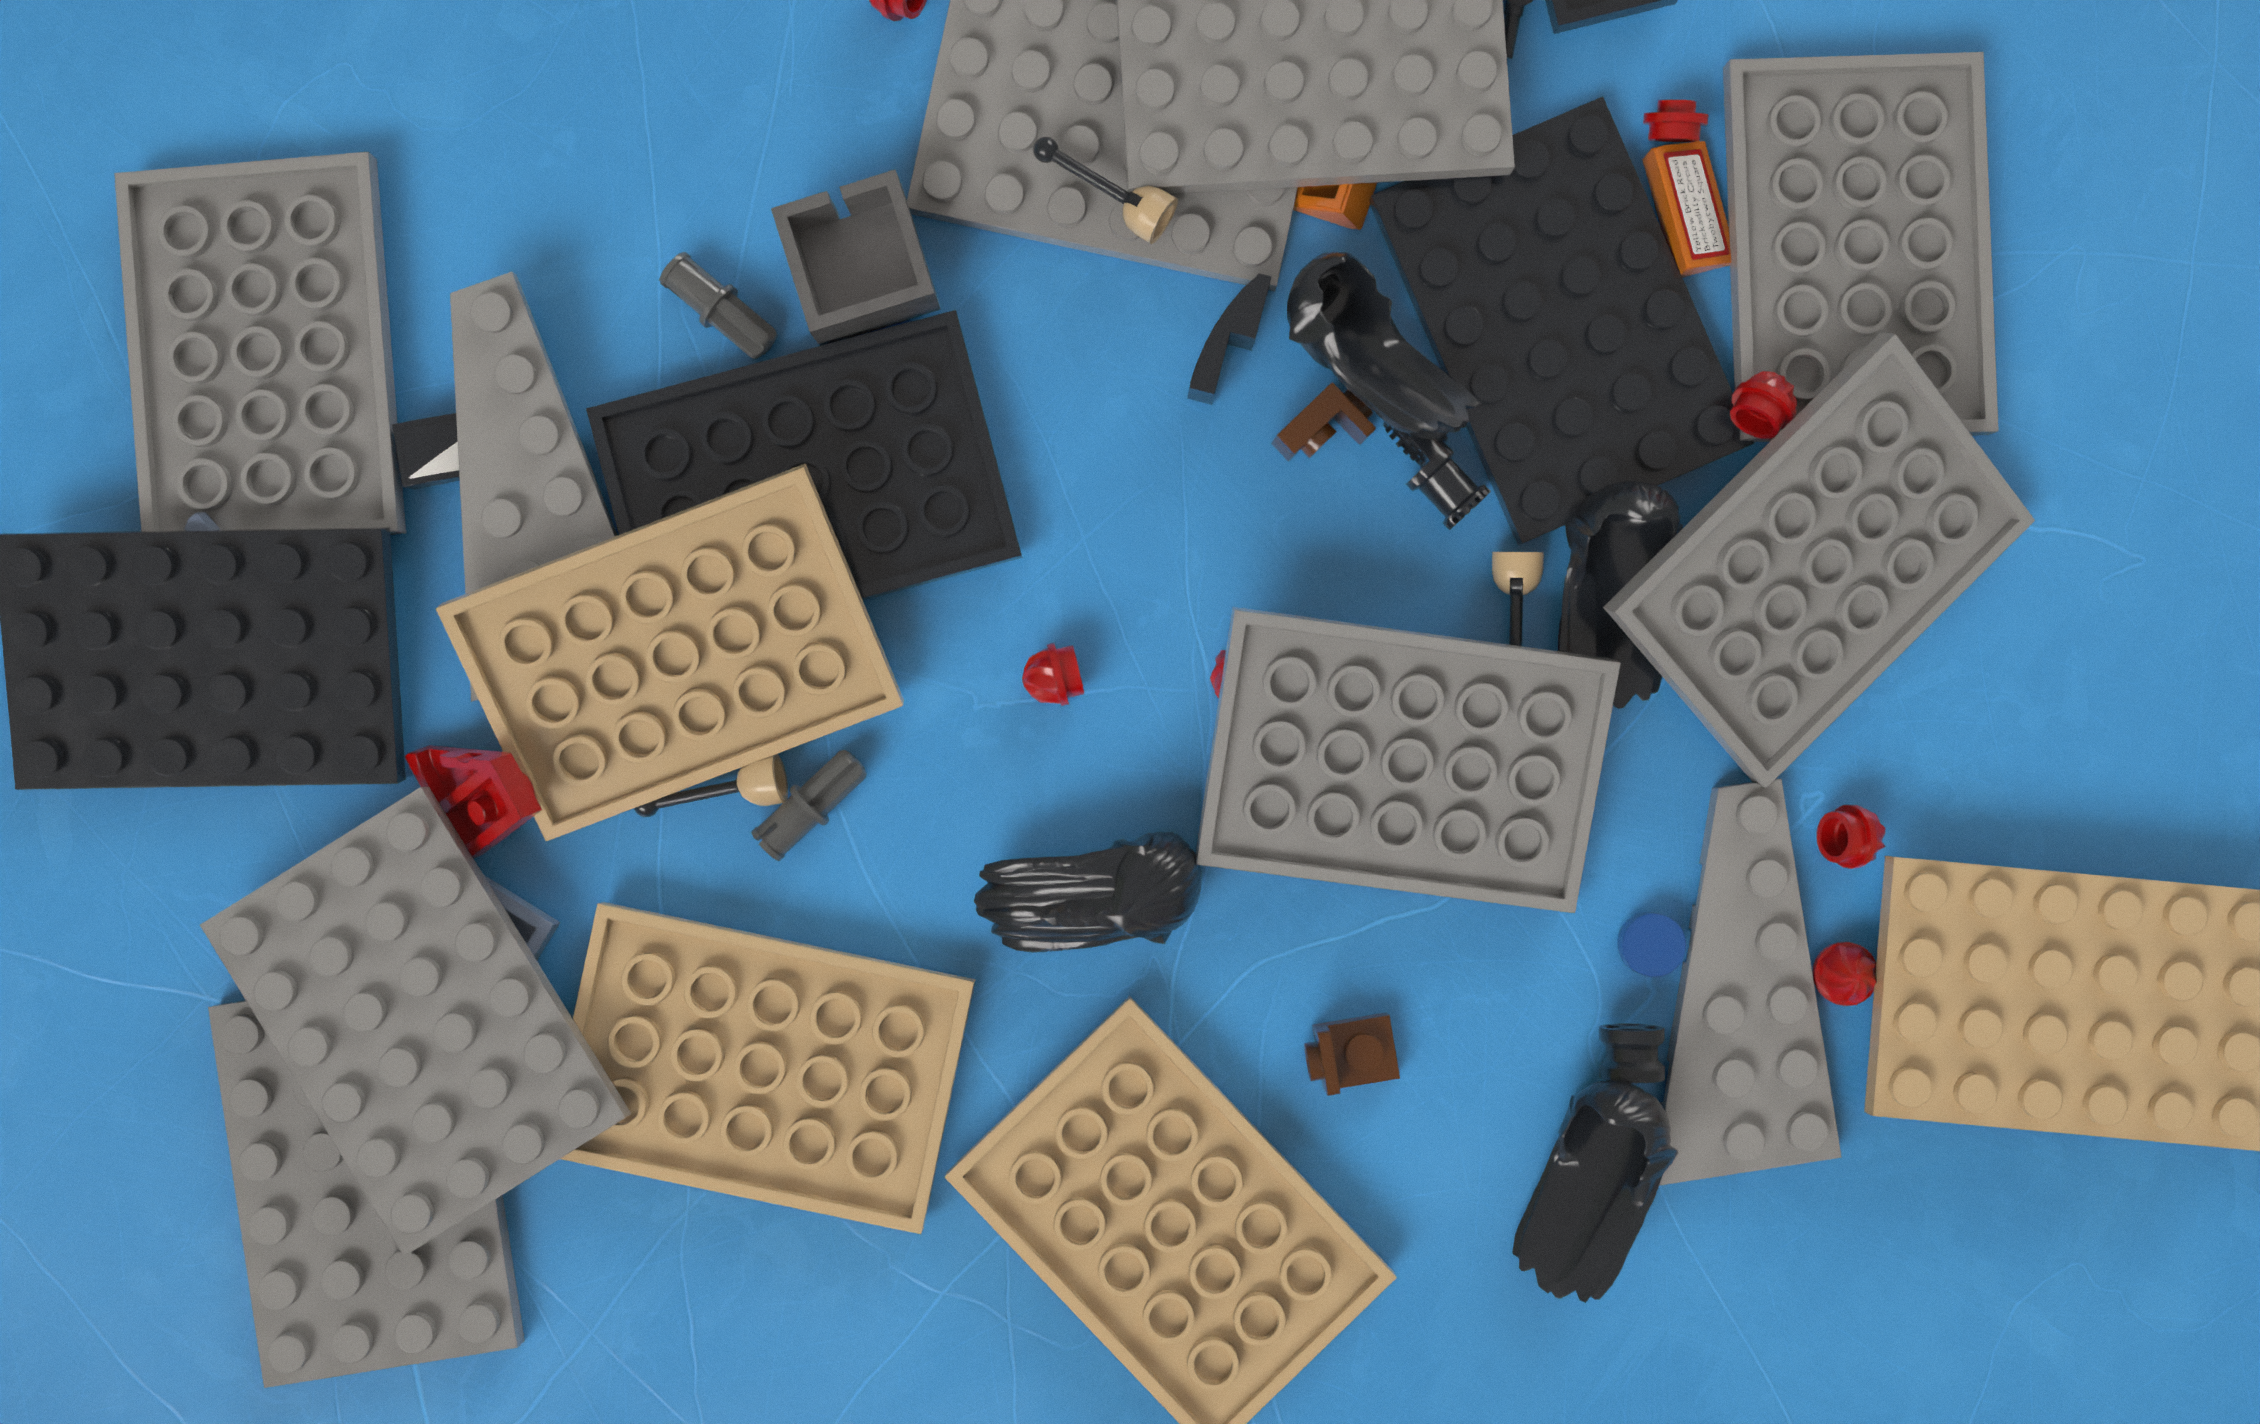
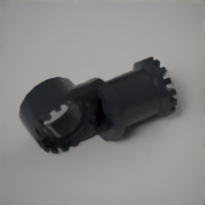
[1383,421,1491,530]

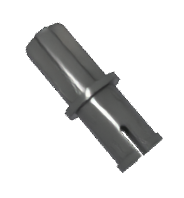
[659,252,778,359]
[751,750,867,861]

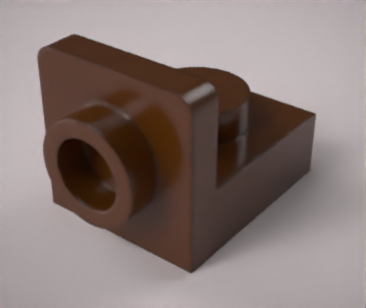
[1271,382,1376,462]
[1304,1012,1400,1096]

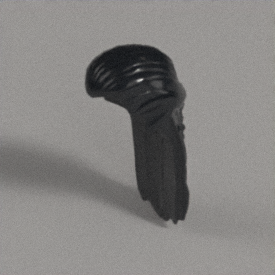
[1287,252,1479,434]
[1558,481,1683,709]
[974,832,1202,953]
[1512,1080,1678,1303]

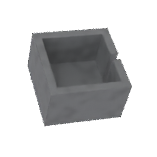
[771,169,941,346]

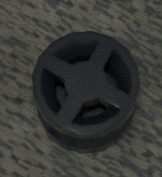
[1599,1023,1665,1083]

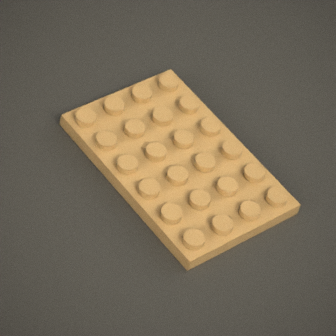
[435,464,904,842]
[1864,856,2260,1151]
[561,902,976,1234]
[944,996,1397,1424]

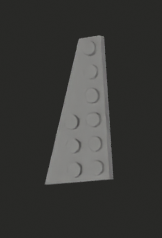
[450,272,618,702]
[1659,779,1842,1186]

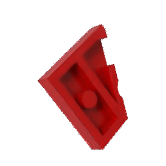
[404,745,542,859]

